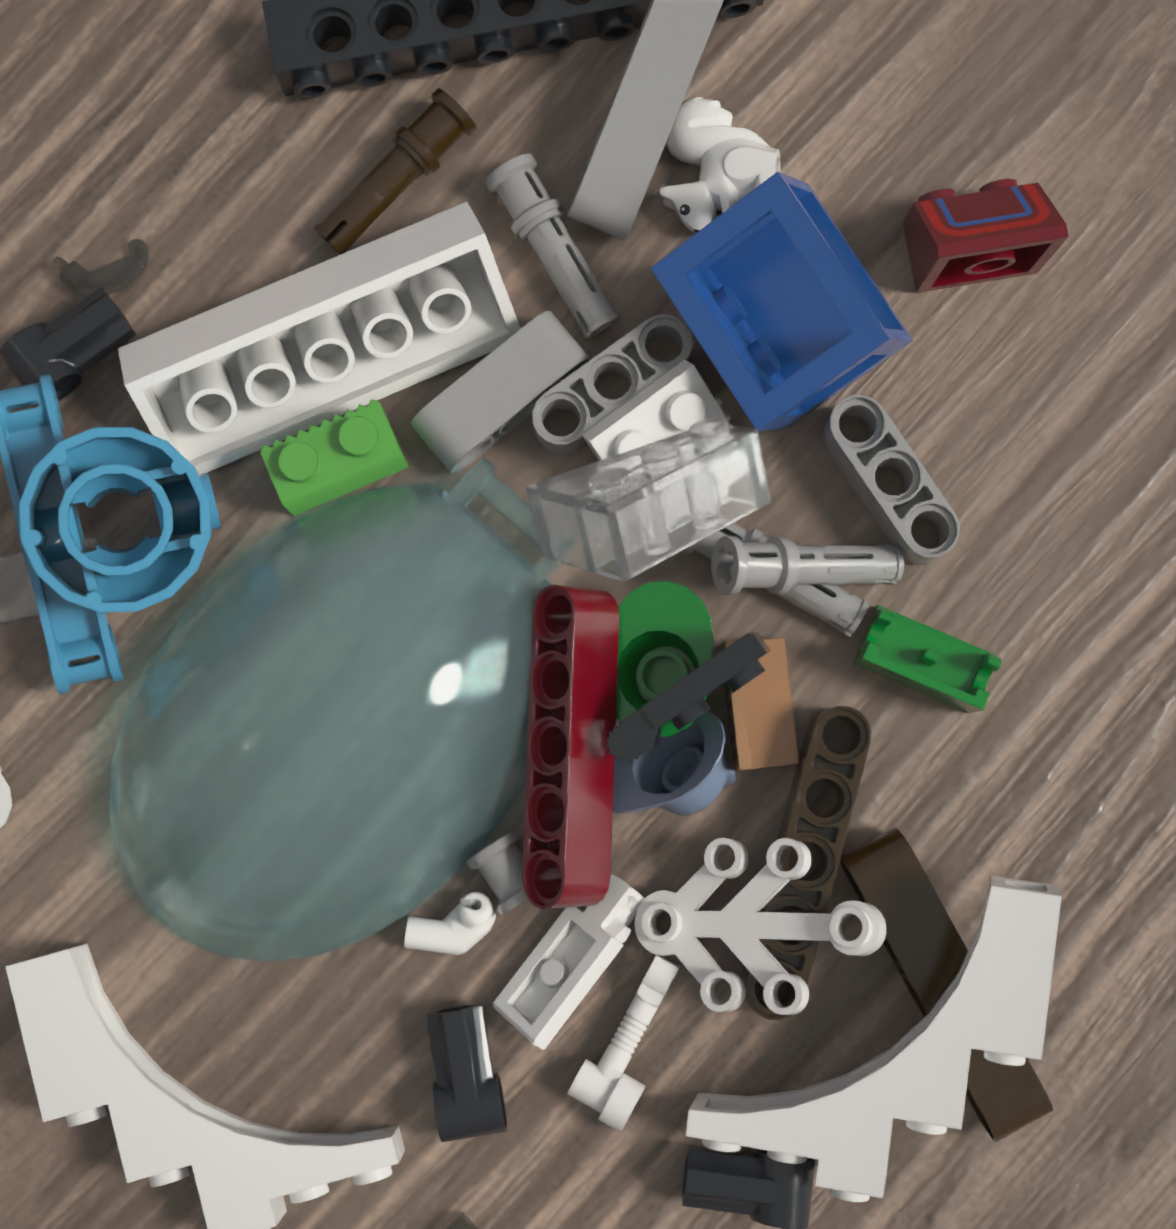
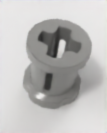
[466,830,527,916]

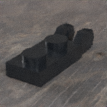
[606,631,771,763]

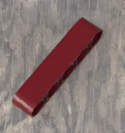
[522,584,619,909]

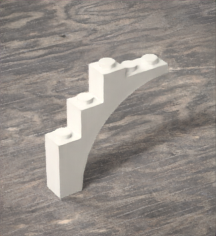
[686,876,1062,1202]
[5,944,405,1229]

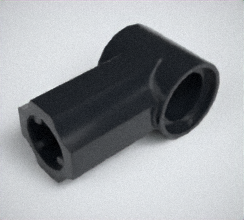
[0,287,137,407]
[427,1003,507,1142]
[682,1145,816,1229]

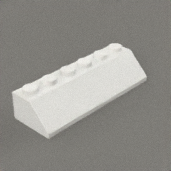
[118,202,521,475]

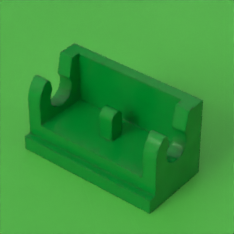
[853,605,1002,713]

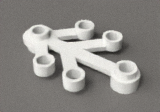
[634,838,886,1015]

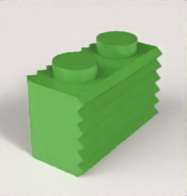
[260,399,409,516]

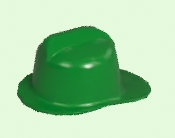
[616,581,714,737]

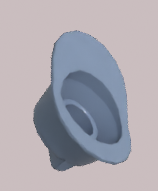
[613,712,736,816]

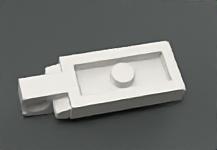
[492,874,645,1050]

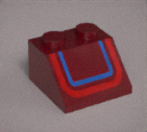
[903,179,1069,293]

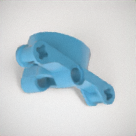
[0,374,221,695]

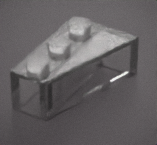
[525,418,771,582]

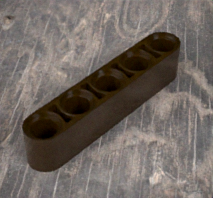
[741,706,871,1020]
[840,827,1053,1142]

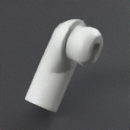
[404,892,496,955]

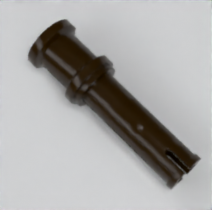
[314,88,477,255]

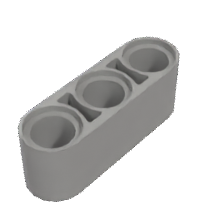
[410,310,591,474]
[532,314,693,456]
[822,395,960,565]

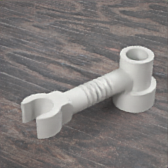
[567,955,680,1133]

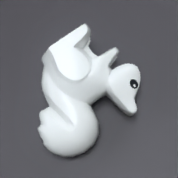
[659,97,781,233]

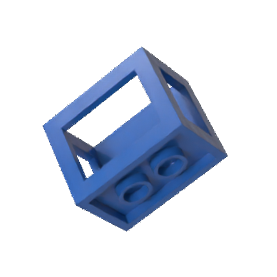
[651,171,913,431]

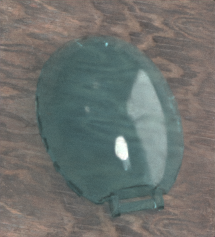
[109,458,580,962]

